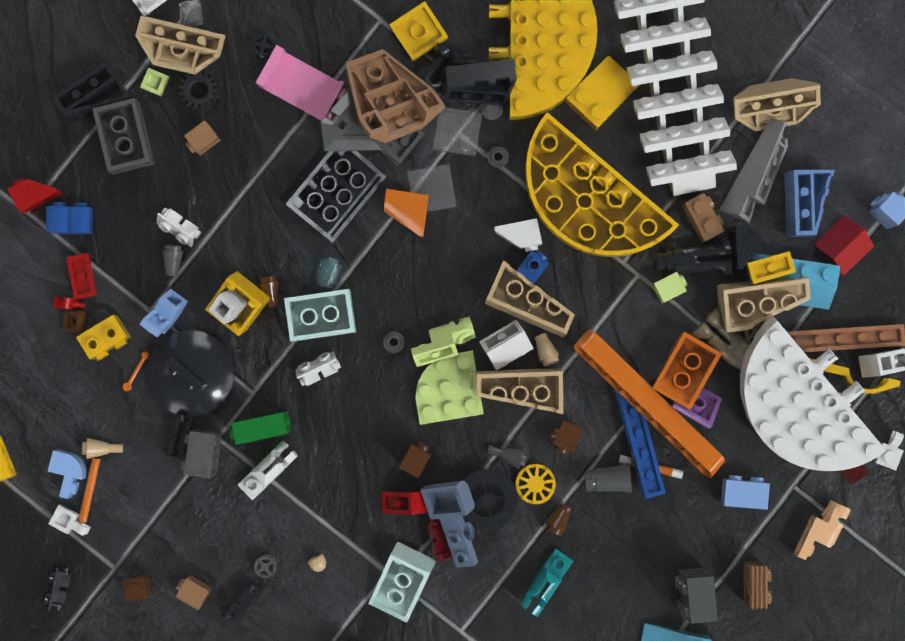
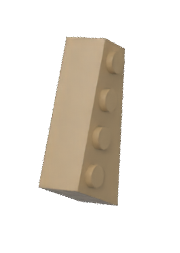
[485,260,575,338]
[473,368,563,414]

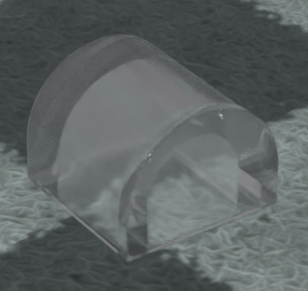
[179,1,203,26]

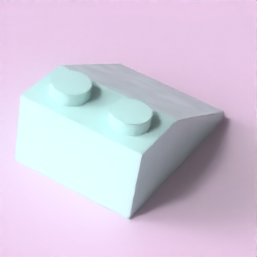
[368,542,436,623]

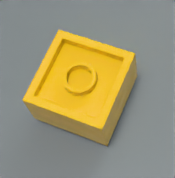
[205,271,270,336]

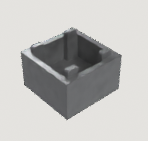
[181,429,222,479]

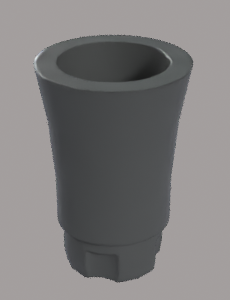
[585,463,632,493]

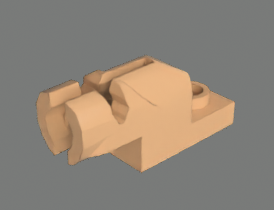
[793,500,851,560]

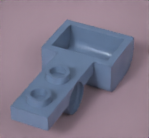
[420,481,478,568]

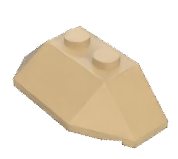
[135,16,226,75]
[733,78,821,131]

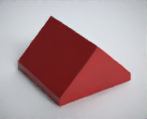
[813,216,874,276]

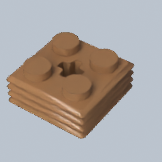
[744,561,772,610]

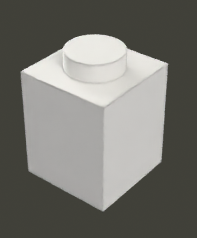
[209,290,247,324]

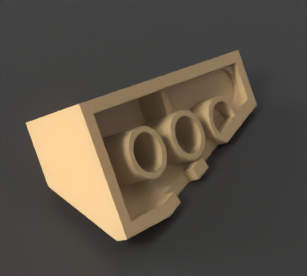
[717,277,811,333]

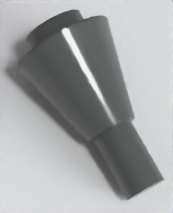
[487,445,528,469]

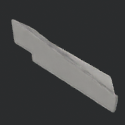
[720,119,788,223]

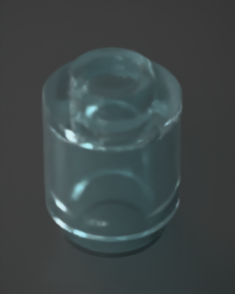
[315,256,342,289]

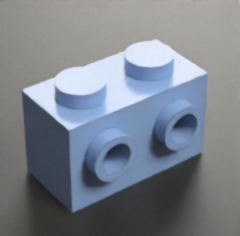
[868,192,905,229]
[721,475,770,510]

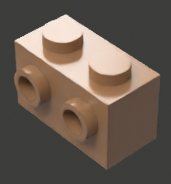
[681,193,725,243]

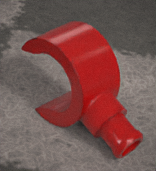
[53,297,85,309]

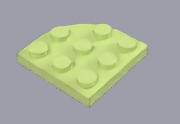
[416,351,484,425]

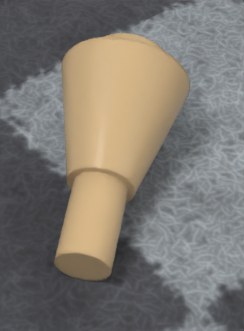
[82,438,123,459]

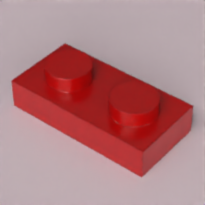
[66,253,97,300]

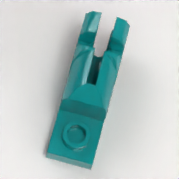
[520,548,574,617]

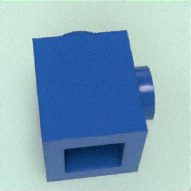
[517,250,549,284]

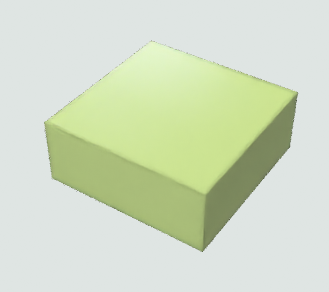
[140,68,170,97]

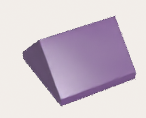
[669,388,722,429]

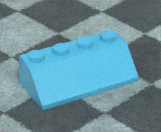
[746,253,840,310]

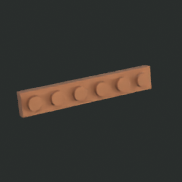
[787,324,905,352]

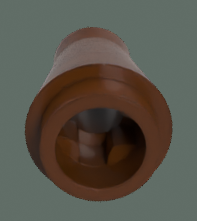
[258,275,279,307]
[545,504,572,537]

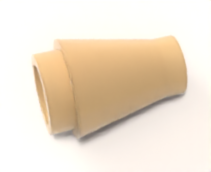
[534,333,559,367]

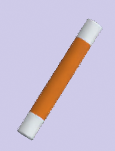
[619,455,683,479]

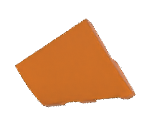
[384,189,429,237]

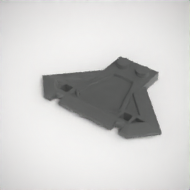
[320,88,425,166]

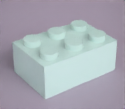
[284,289,357,342]

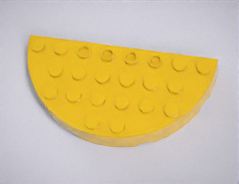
[525,112,679,257]

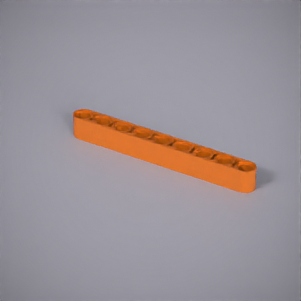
[573,330,725,478]

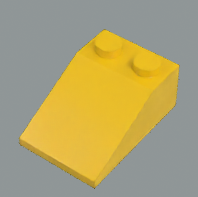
[565,56,639,131]

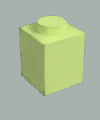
[651,272,687,303]

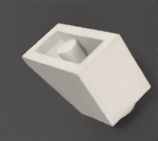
[494,218,542,252]

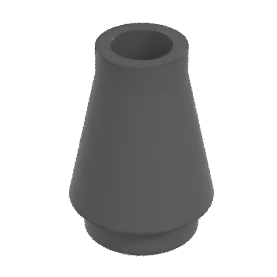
[162,244,183,276]

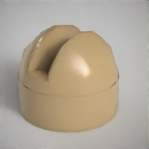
[307,554,326,572]

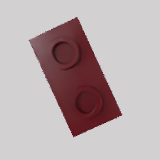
[427,518,453,562]

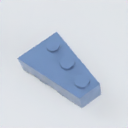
[784,170,835,237]

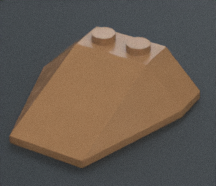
[345,49,445,143]

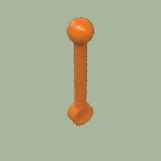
[123,351,150,391]

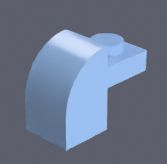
[140,289,188,337]
[48,449,87,499]

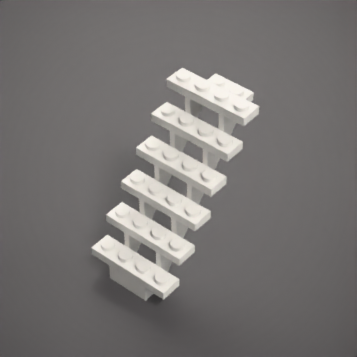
[614,0,737,196]

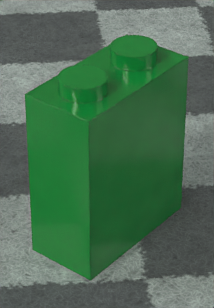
[229,411,292,445]

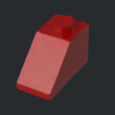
[7,178,63,214]
[381,490,428,515]

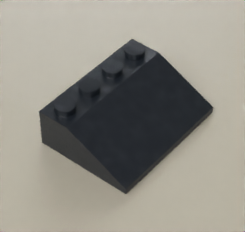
[279,145,386,243]

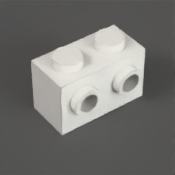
[479,320,533,371]

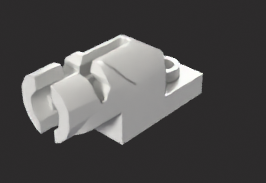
[238,441,298,500]

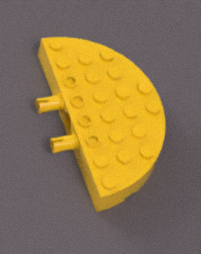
[489,0,597,121]

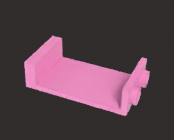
[256,45,347,121]

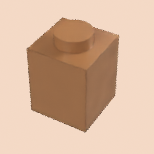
[184,120,221,156]
[176,575,212,610]

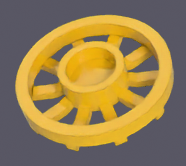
[515,464,556,504]

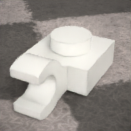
[874,430,904,470]
[49,504,91,536]

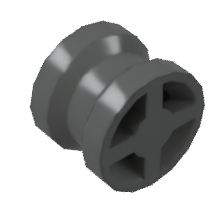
[254,554,277,578]

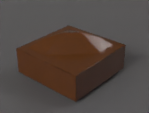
[62,310,86,333]

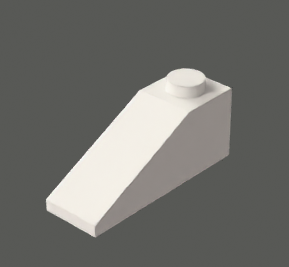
[858,348,905,378]

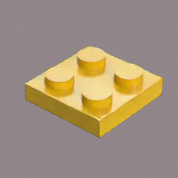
[389,1,448,62]

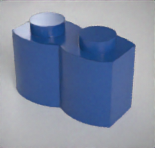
[46,202,93,234]

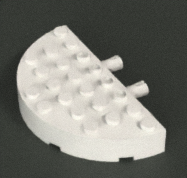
[740,316,887,471]

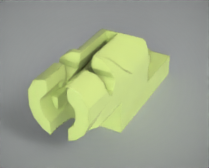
[411,316,476,367]

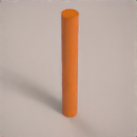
[78,458,101,523]

